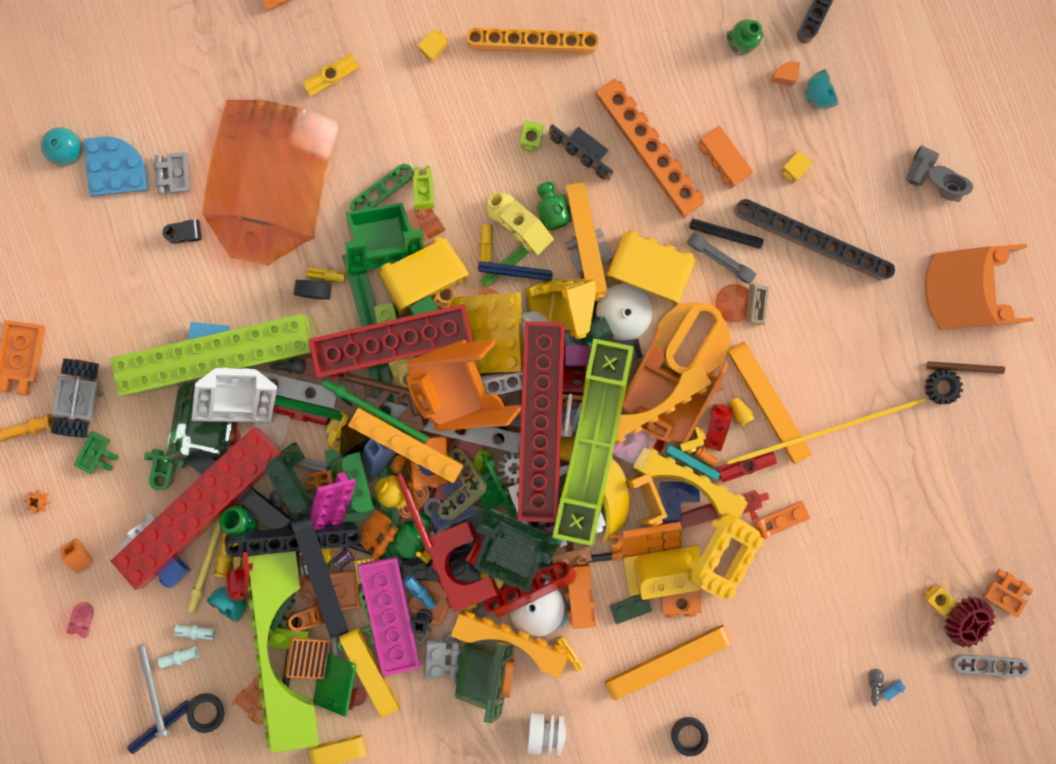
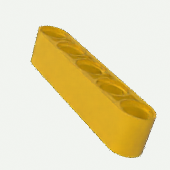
[339,628,400,718]

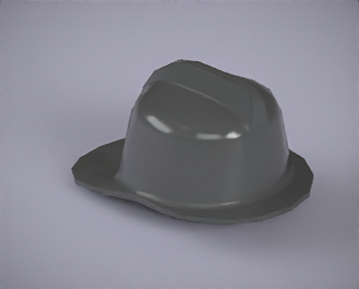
[929,166,973,202]

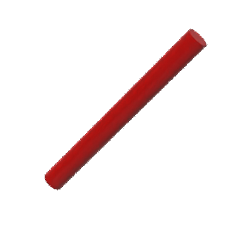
[396,474,433,550]

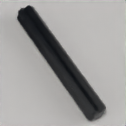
[689,218,764,249]

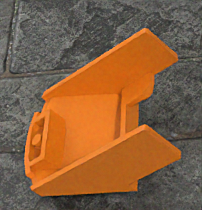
[925,244,1034,330]
[622,328,729,443]
[406,339,521,431]

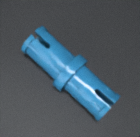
[403,574,437,610]

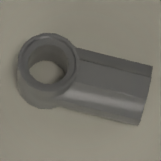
[905,145,939,186]

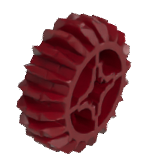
[944,596,995,648]

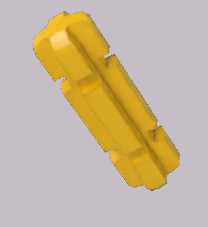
[556,636,584,672]

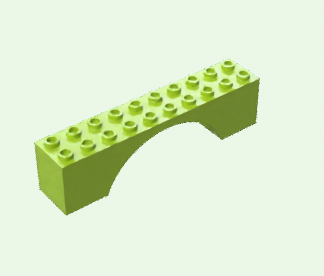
[110,314,314,397]
[553,339,634,546]
[248,551,319,754]

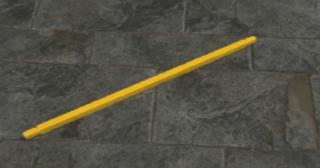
[726,398,926,464]

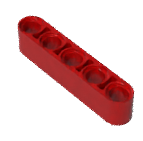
[484,562,576,617]

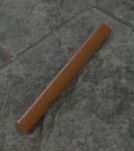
[926,361,1005,374]

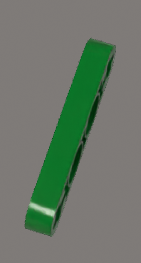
[350,164,414,211]

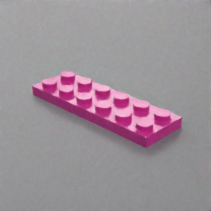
[358,556,421,676]

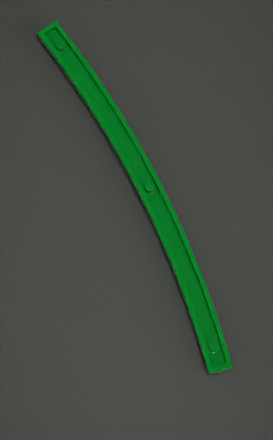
[342,254,400,560]

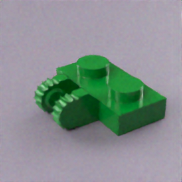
[74,431,119,474]

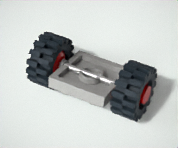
[51,358,99,438]

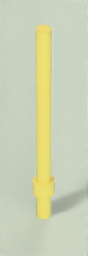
[187,518,221,612]

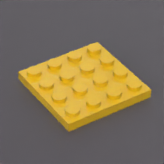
[451,292,524,373]

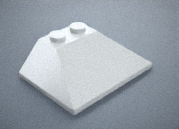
[192,367,277,423]

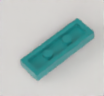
[665,444,720,480]

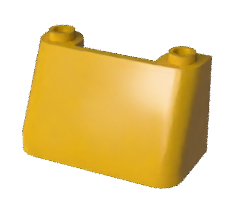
[378,237,470,315]
[525,278,597,339]

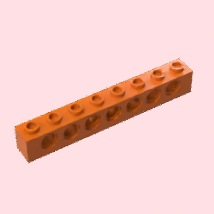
[595,78,704,219]

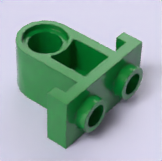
[144,449,187,490]

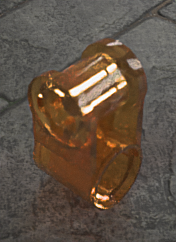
[414,207,446,240]

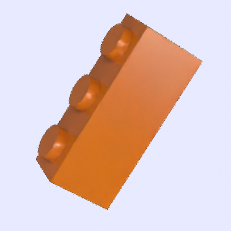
[698,125,753,188]

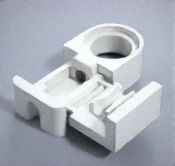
[121,513,155,548]

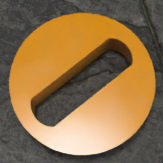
[654,302,730,375]

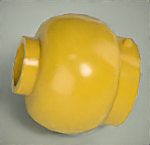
[375,475,411,509]

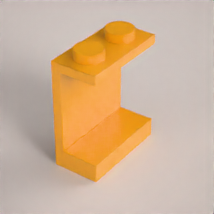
[626,473,667,527]

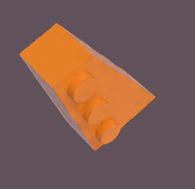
[563,564,597,629]

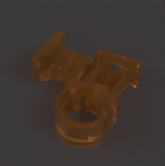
[232,677,266,725]

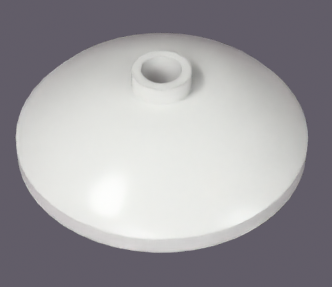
[596,283,652,341]
[509,580,565,637]

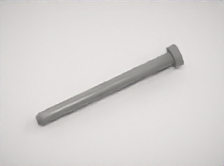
[138,644,170,738]

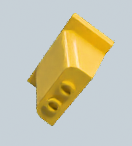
[623,544,701,600]

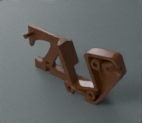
[333,373,424,439]

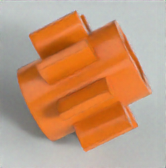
[23,490,50,514]

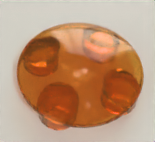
[715,284,749,322]

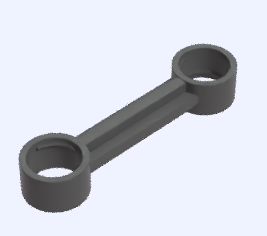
[686,232,757,284]

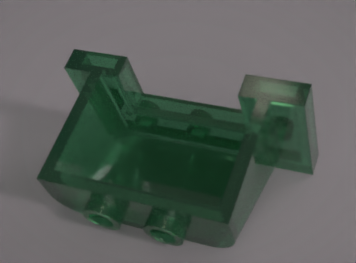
[165,380,234,464]
[266,442,314,518]
[474,509,562,592]
[455,641,514,724]

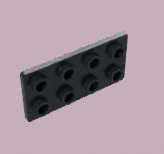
[549,124,614,180]

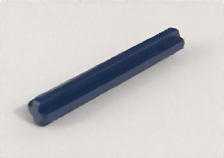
[477,261,553,281]
[127,700,190,754]

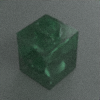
[585,316,614,346]

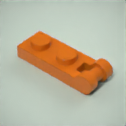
[754,501,811,539]

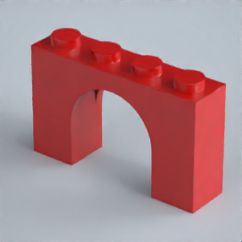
[426,520,500,612]

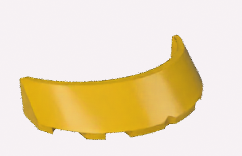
[560,436,630,543]

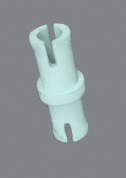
[174,624,216,641]
[158,646,199,670]

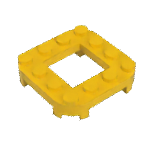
[688,512,764,599]

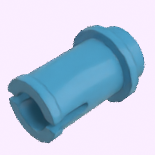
[880,679,906,702]

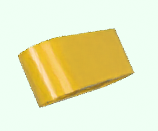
[308,735,367,764]

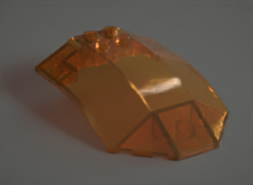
[202,99,339,266]

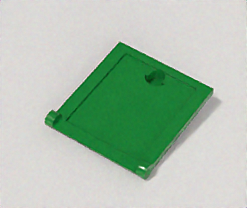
[313,653,356,717]

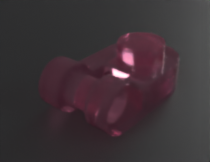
[67,602,94,638]

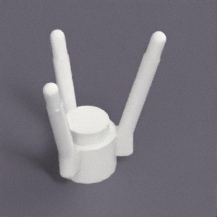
[561,394,582,437]

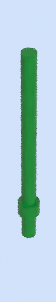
[322,380,429,444]

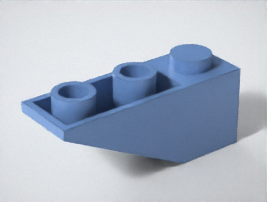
[362,439,396,482]

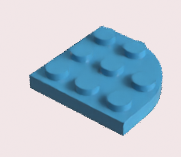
[84,136,148,197]

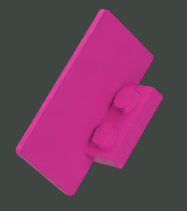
[310,472,356,530]

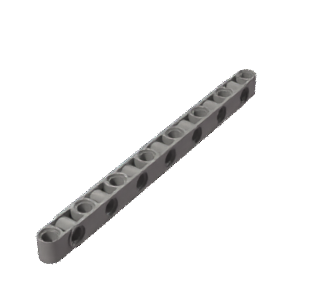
[250,368,521,454]

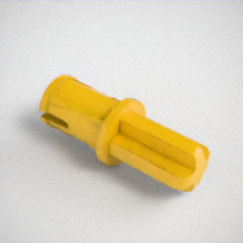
[479,224,494,262]
[306,267,345,283]

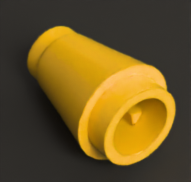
[730,397,755,427]

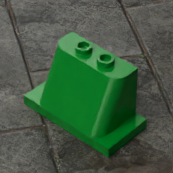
[345,203,424,274]
[325,449,379,523]

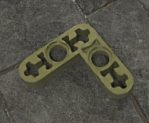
[438,448,487,521]

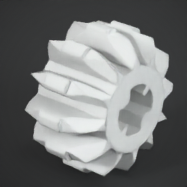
[498,452,520,485]

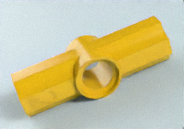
[302,53,360,97]

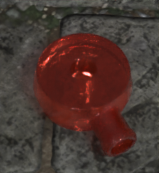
[223,422,241,446]
[348,688,366,711]

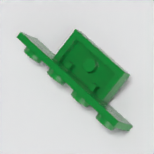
[472,453,518,522]

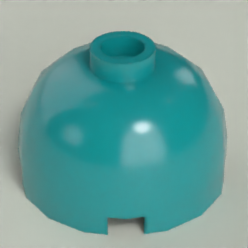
[804,69,839,109]
[41,127,82,167]
[206,586,246,623]

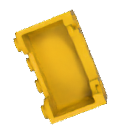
[606,230,696,306]

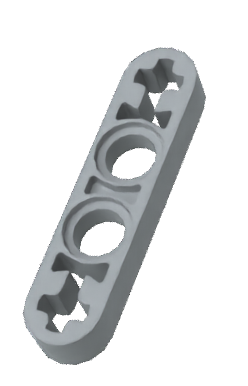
[952,654,1030,677]

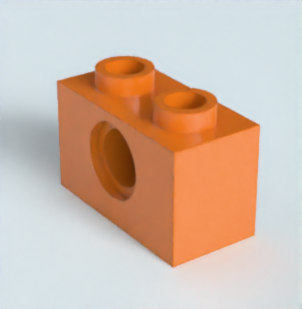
[661,590,702,618]

